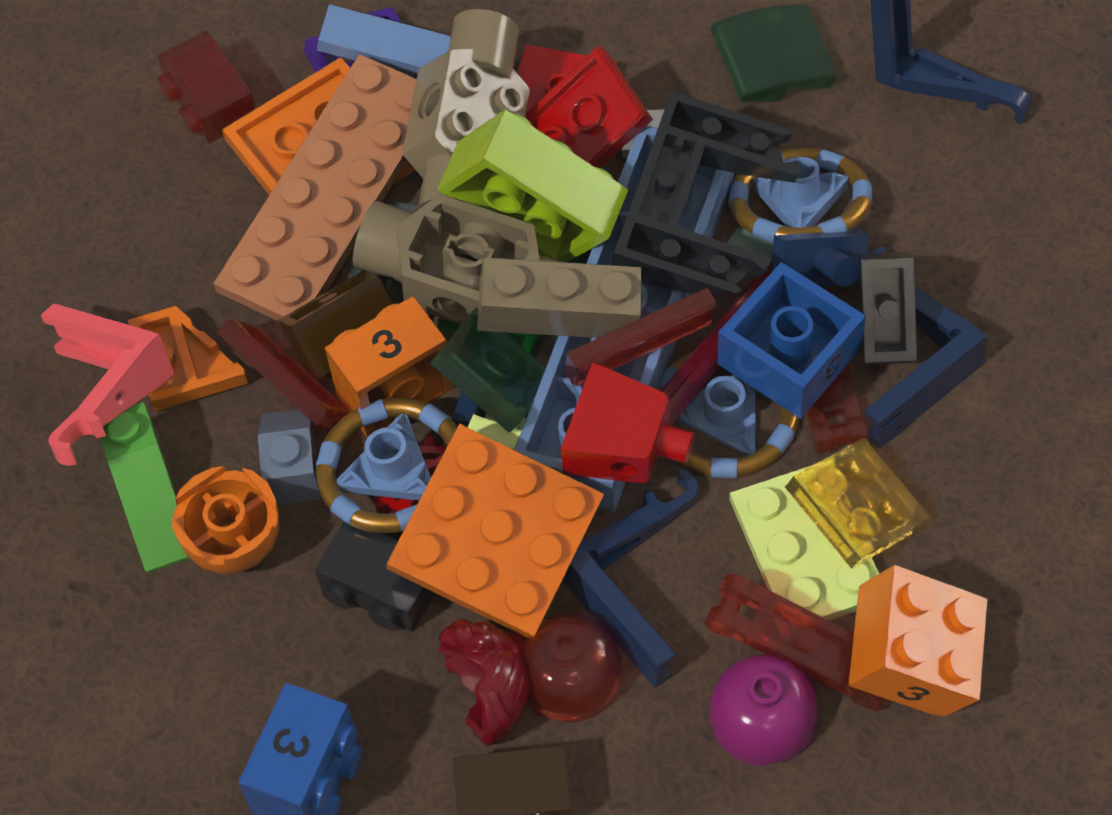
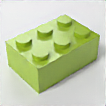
[437,109,629,262]

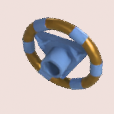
[728,148,872,243]
[657,352,799,479]
[316,398,458,533]

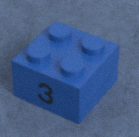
[717,262,866,419]
[238,683,363,815]

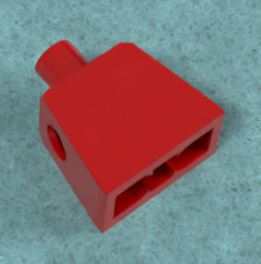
[561,363,695,483]

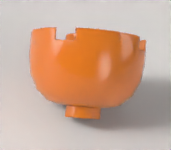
[172,466,279,574]

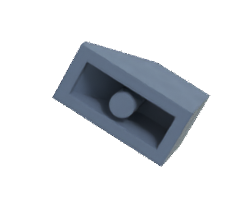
[258,407,321,505]

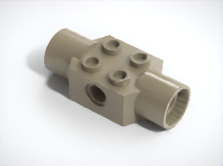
[402,9,530,210]
[353,194,563,337]

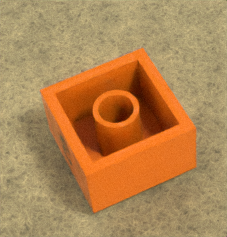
[325,296,454,438]
[849,565,987,716]

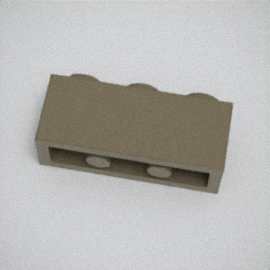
[477,257,641,340]

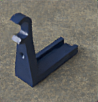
[870,0,1032,124]
[865,247,987,449]
[562,468,698,688]

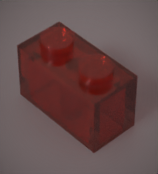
[157,30,256,144]

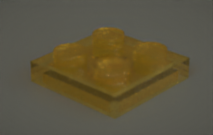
[785,438,931,569]

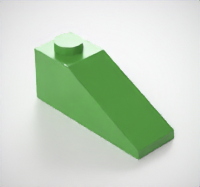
[100,402,189,574]

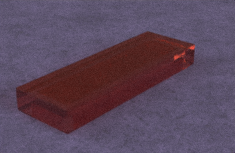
[565,288,716,386]
[217,319,350,429]

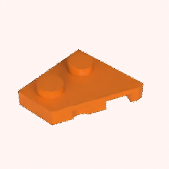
[128,306,248,412]

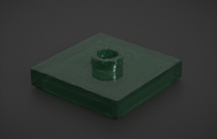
[430,307,546,433]

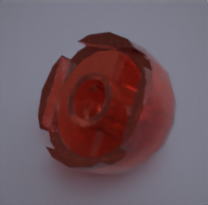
[521,613,622,723]

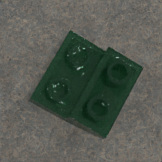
[710,4,838,102]

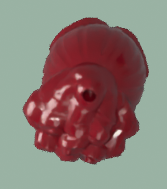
[438,618,529,747]

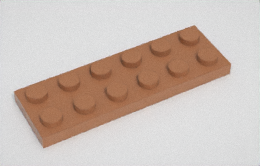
[213,54,417,321]

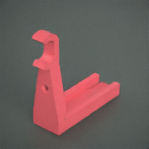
[41,303,174,466]

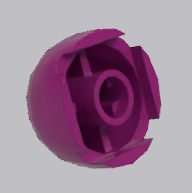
[709,654,818,766]

